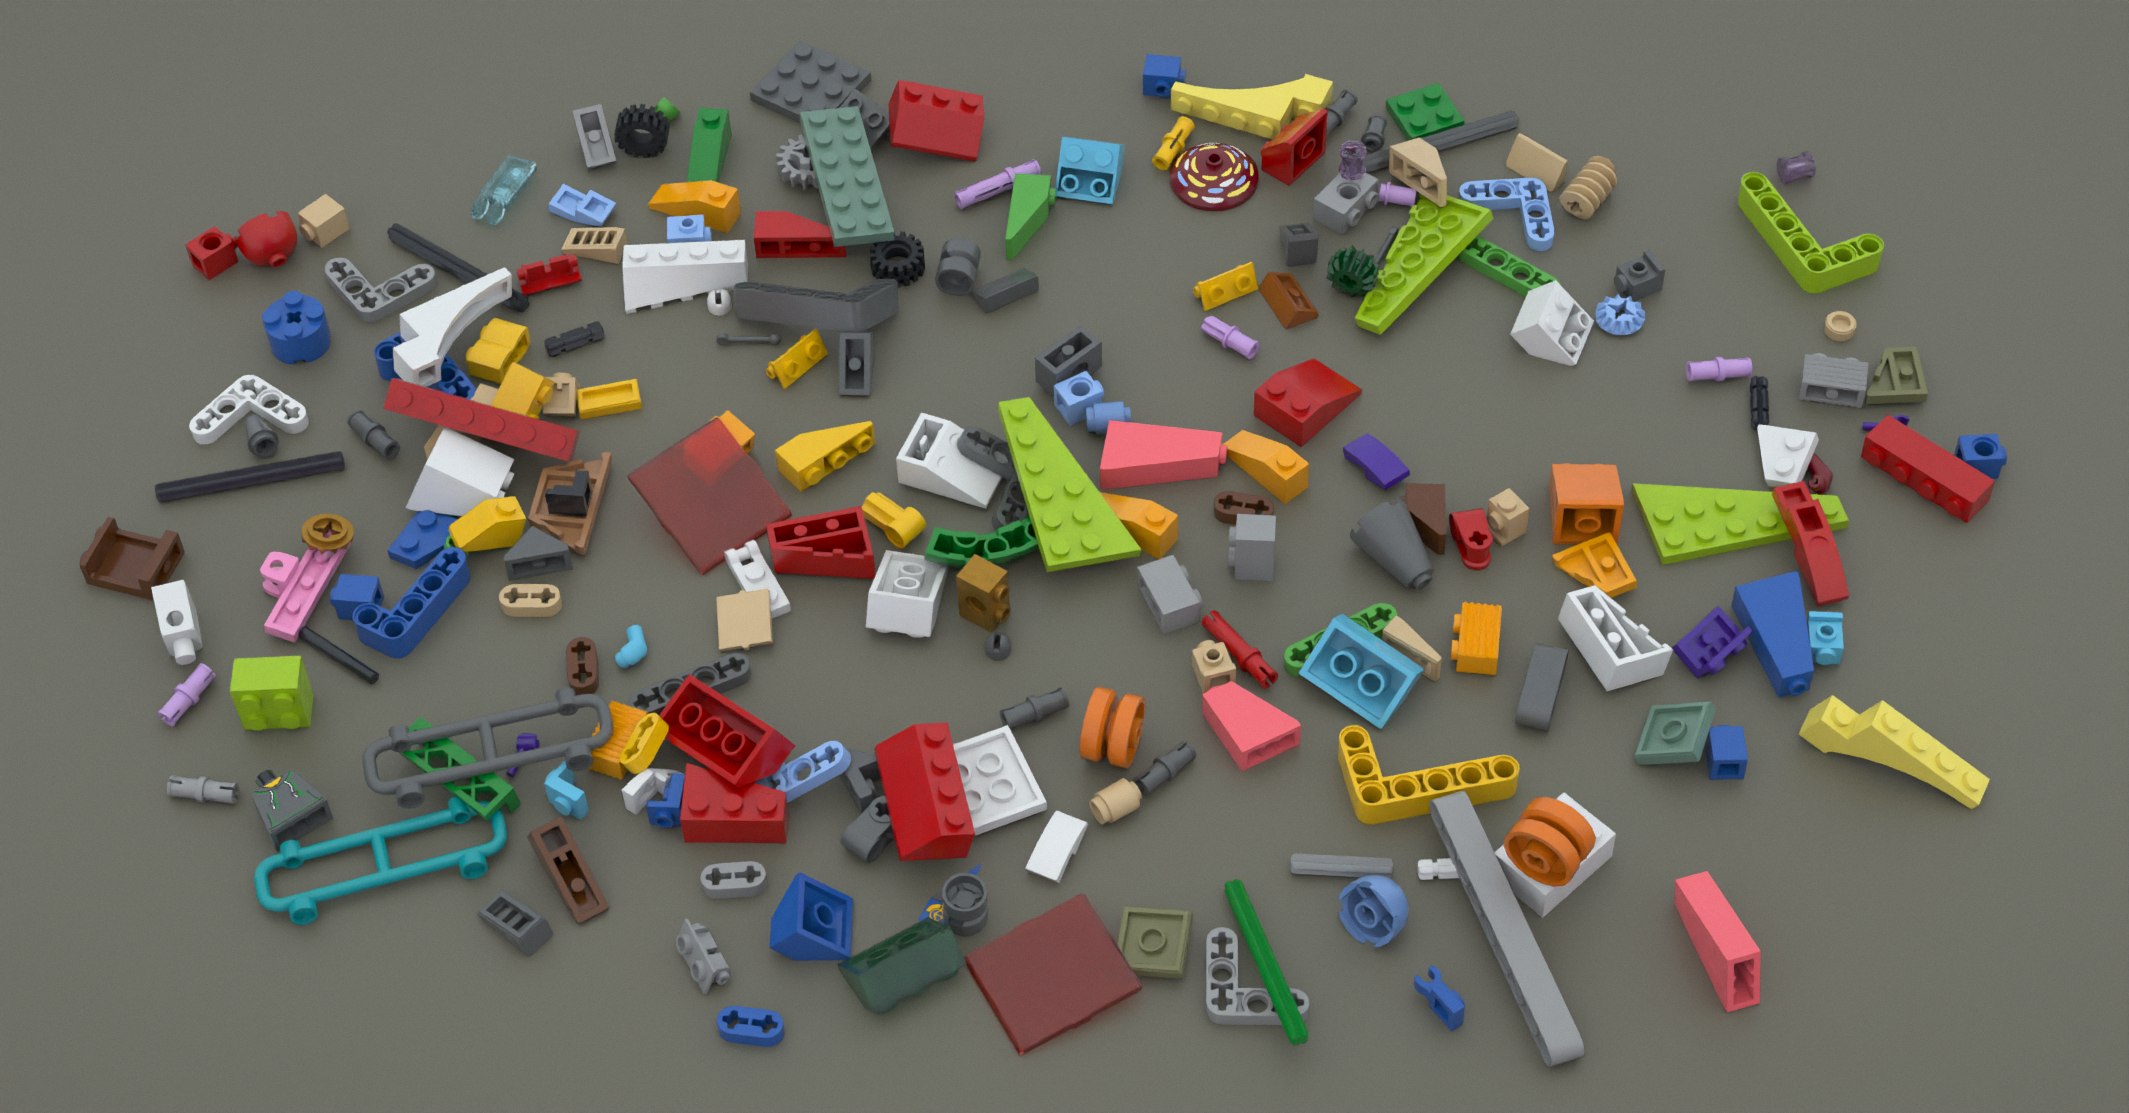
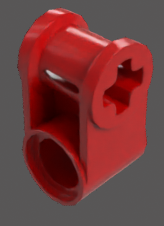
[1449,508,1493,570]

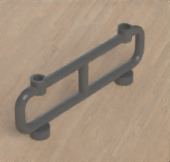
[362,687,613,809]

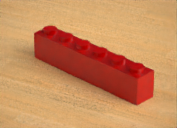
[383,378,580,461]

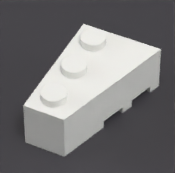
[1558,585,1673,691]

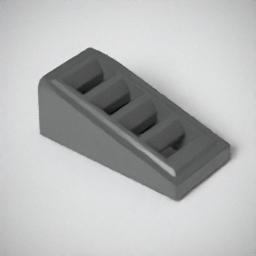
[477,890,553,956]

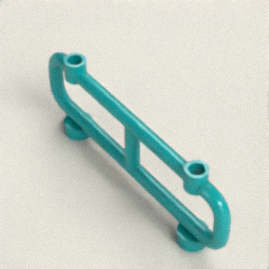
[254,796,507,925]

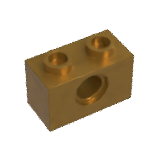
[956,554,1011,633]

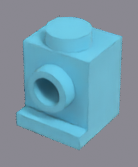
[1806,611,1844,665]

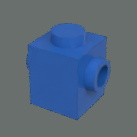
[1143,54,1186,98]

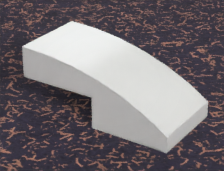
[1025,810,1088,884]

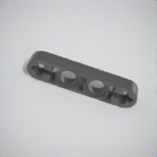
[628,653,752,715]

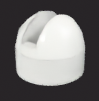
[707,289,732,316]

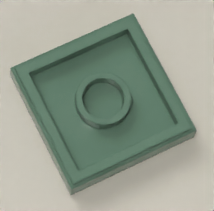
[1634,701,1716,765]

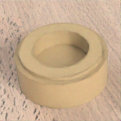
[1824,311,1857,341]

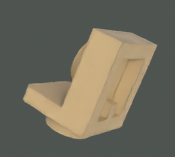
[543,373,580,417]

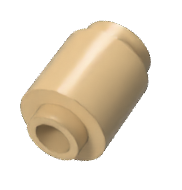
[1089,778,1142,825]

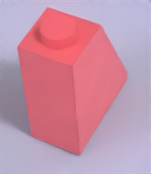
[1202,681,1301,771]

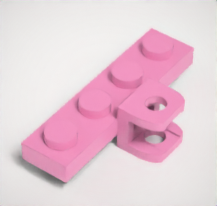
[260,530,351,643]

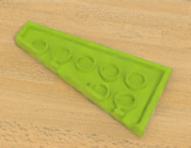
[997,397,1142,572]

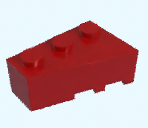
[680,763,789,843]

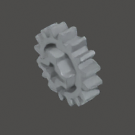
[776,134,818,190]

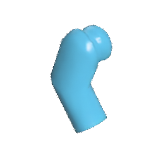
[615,625,647,669]

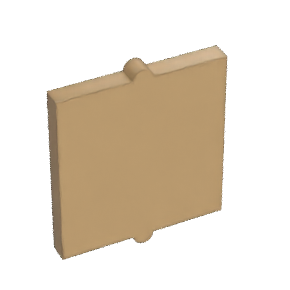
[716,589,773,652]

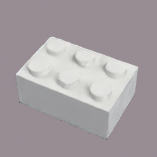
[1494,793,1616,918]

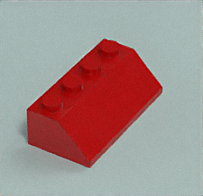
[659,674,795,787]
[874,723,975,861]

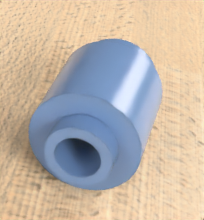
[1086,401,1131,435]

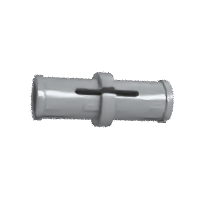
[167,775,240,805]

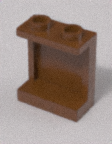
[80,517,185,601]

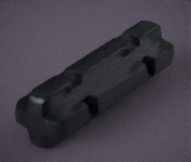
[544,321,604,356]
[1750,376,1769,430]

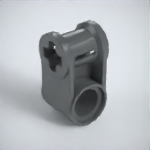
[840,796,894,863]

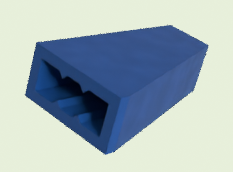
[1731,571,1814,698]

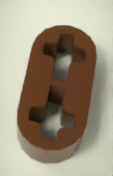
[1214,491,1274,525]
[566,637,599,695]

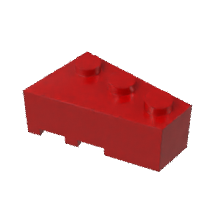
[766,506,876,579]

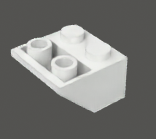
[1510,280,1594,366]

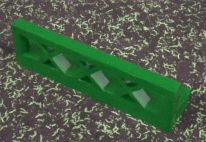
[398,717,521,821]

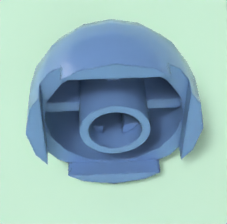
[1338,875,1409,947]

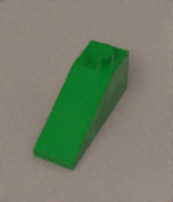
[687,107,732,183]

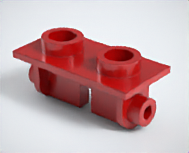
[516,253,582,295]

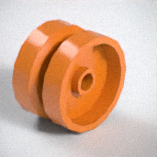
[1080,686,1146,769]
[1503,797,1596,887]

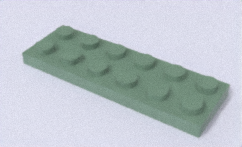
[800,106,894,247]

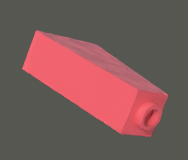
[1100,420,1228,490]
[1675,871,1761,1013]

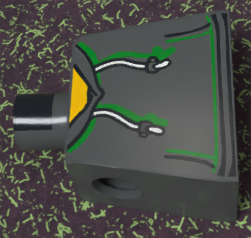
[251,770,333,852]

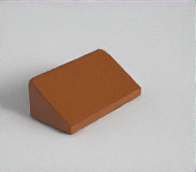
[1259,272,1319,328]

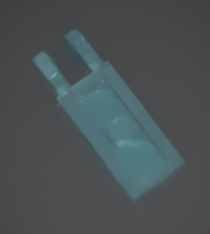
[471,154,537,225]

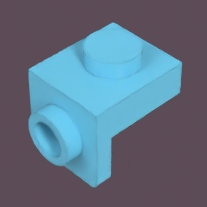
[544,761,589,820]

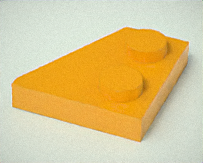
[1552,532,1637,598]

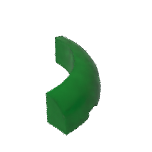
[924,516,1039,567]

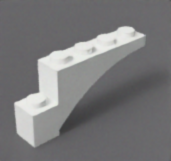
[393,267,512,387]

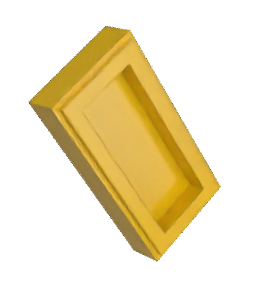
[577,379,642,420]

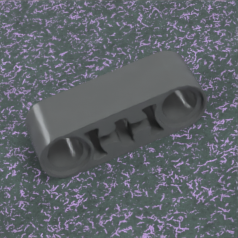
[1515,642,1569,731]

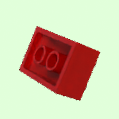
[1254,358,1362,448]

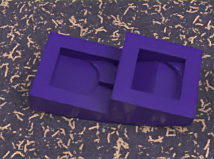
[1343,433,1410,490]

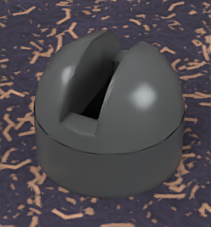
[985,632,1011,661]

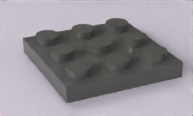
[750,40,871,123]

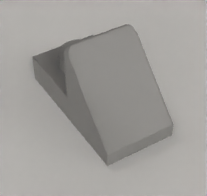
[572,104,616,169]

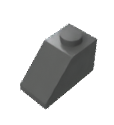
[839,331,875,396]

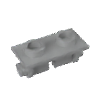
[676,918,731,995]

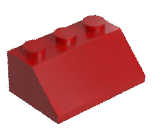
[888,80,984,162]

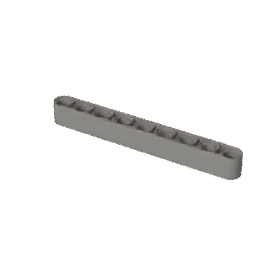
[1429,791,1584,1067]

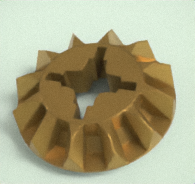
[301,513,354,555]

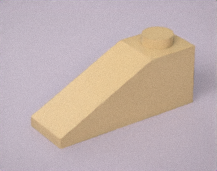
[1389,138,1447,207]

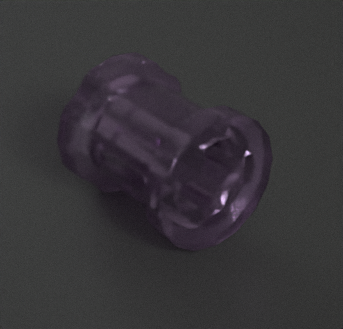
[1339,140,1367,181]
[1777,151,1816,184]

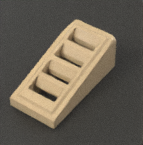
[561,227,628,264]
[1382,615,1442,682]

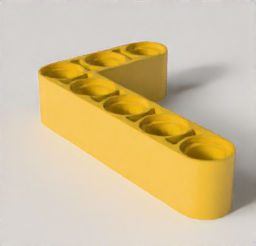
[1338,725,1520,824]

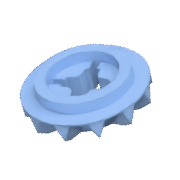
[1595,294,1645,335]

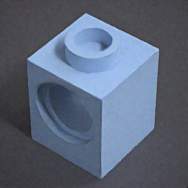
[1054,371,1104,426]

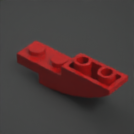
[1772,481,1849,606]

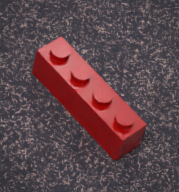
[1861,415,1995,523]

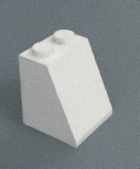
[406,427,514,516]

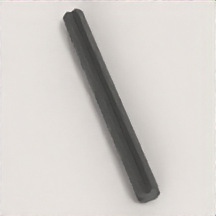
[1355,110,1519,173]

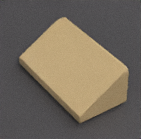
[1506,133,1568,193]

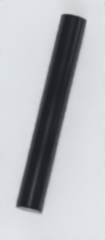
[298,626,379,684]

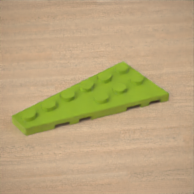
[1355,193,1494,335]
[1631,483,1849,565]

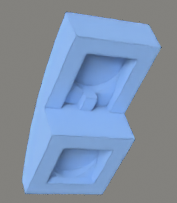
[548,184,616,226]

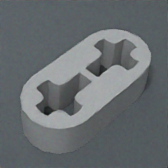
[700,861,767,899]

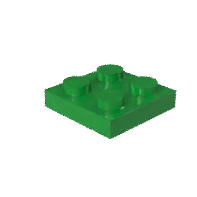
[1385,83,1465,141]

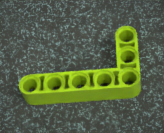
[1737,172,1884,293]

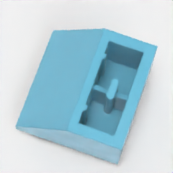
[1055,137,1126,204]

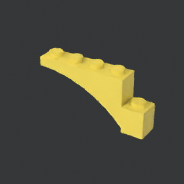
[1171,74,1333,139]
[1799,695,1990,809]

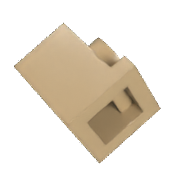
[1487,488,1530,547]
[1192,640,1236,694]

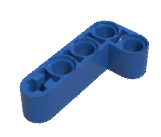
[374,332,476,399]
[352,547,471,658]

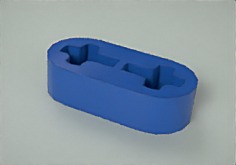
[717,1006,785,1047]

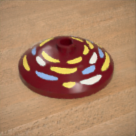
[1170,143,1259,211]

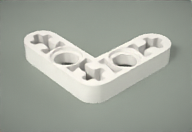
[189,375,309,444]

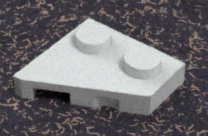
[1757,424,1819,487]

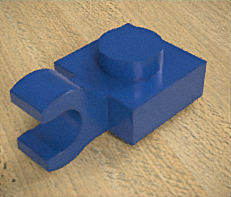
[1414,966,1465,1032]

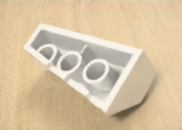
[623,240,748,315]

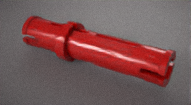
[1201,610,1278,689]

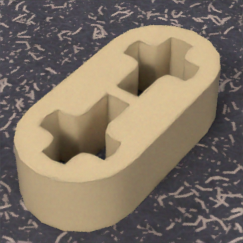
[499,584,562,617]

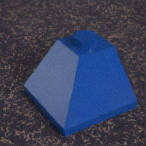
[769,872,853,961]

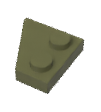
[1865,346,1928,404]

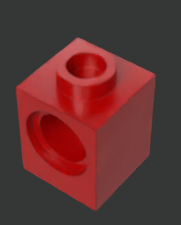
[185,226,238,280]

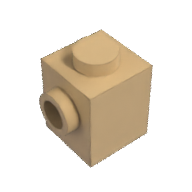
[298,194,350,248]

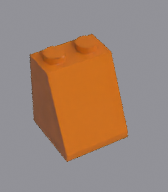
[1549,463,1624,545]

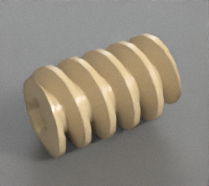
[1559,156,1618,220]

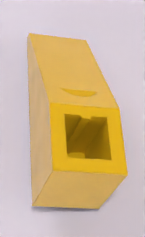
[775,421,875,492]

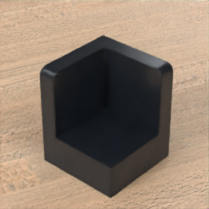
[545,470,593,516]

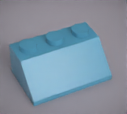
[1299,614,1425,729]

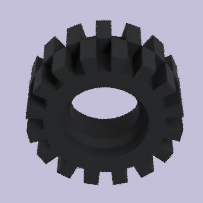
[614,104,670,158]
[869,231,925,288]

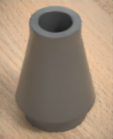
[245,414,279,457]

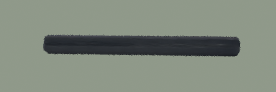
[387,223,530,312]
[155,451,345,502]

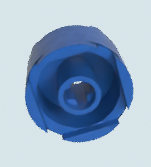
[262,291,331,364]

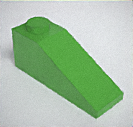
[1005,173,1057,260]

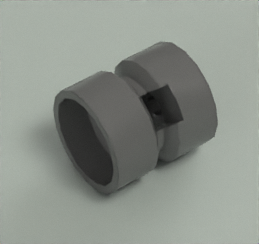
[935,238,981,296]
[942,872,988,937]

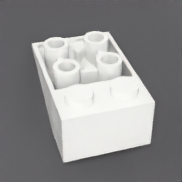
[896,413,1008,509]

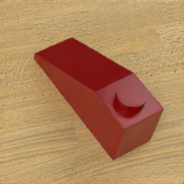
[754,211,847,258]

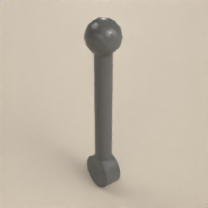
[1374,226,1399,270]
[716,333,781,345]

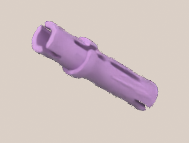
[954,159,1042,210]

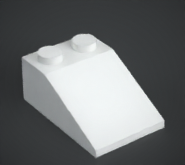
[866,550,949,638]

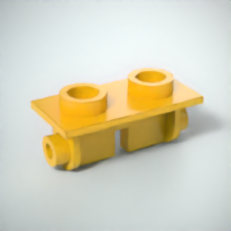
[1193,262,1258,311]
[765,329,828,389]

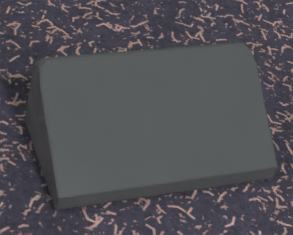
[971,268,1039,313]

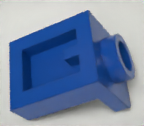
[646,773,685,828]

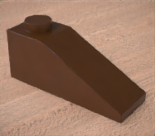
[527,816,609,924]

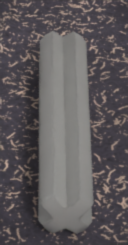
[1290,853,1393,878]

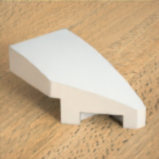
[622,768,683,815]

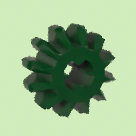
[1326,245,1379,297]

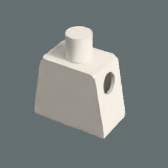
[151,580,203,665]

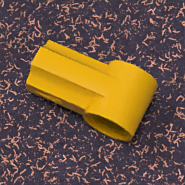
[862,492,927,549]

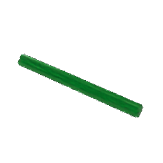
[1224,879,1309,1046]

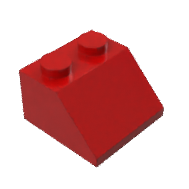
[1261,108,1328,186]

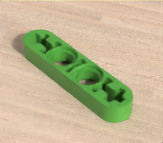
[1457,236,1560,297]
[1284,603,1397,677]

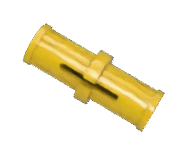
[1152,116,1195,171]

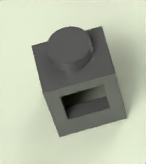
[1614,250,1665,302]

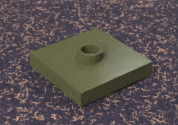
[1112,906,1193,979]

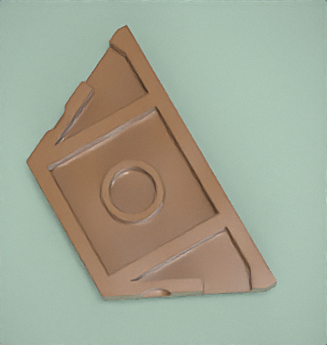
[528,452,613,555]

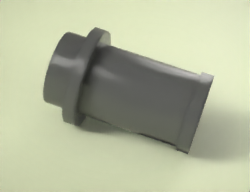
[1361,114,1387,152]

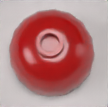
[234,211,298,268]

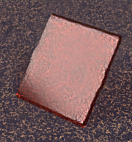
[627,417,792,575]
[963,894,1143,1055]

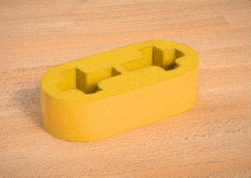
[620,713,669,774]

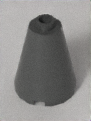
[1350,498,1434,590]

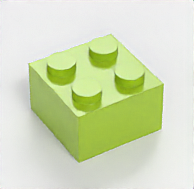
[230,656,314,731]

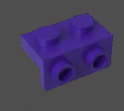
[1672,606,1752,678]

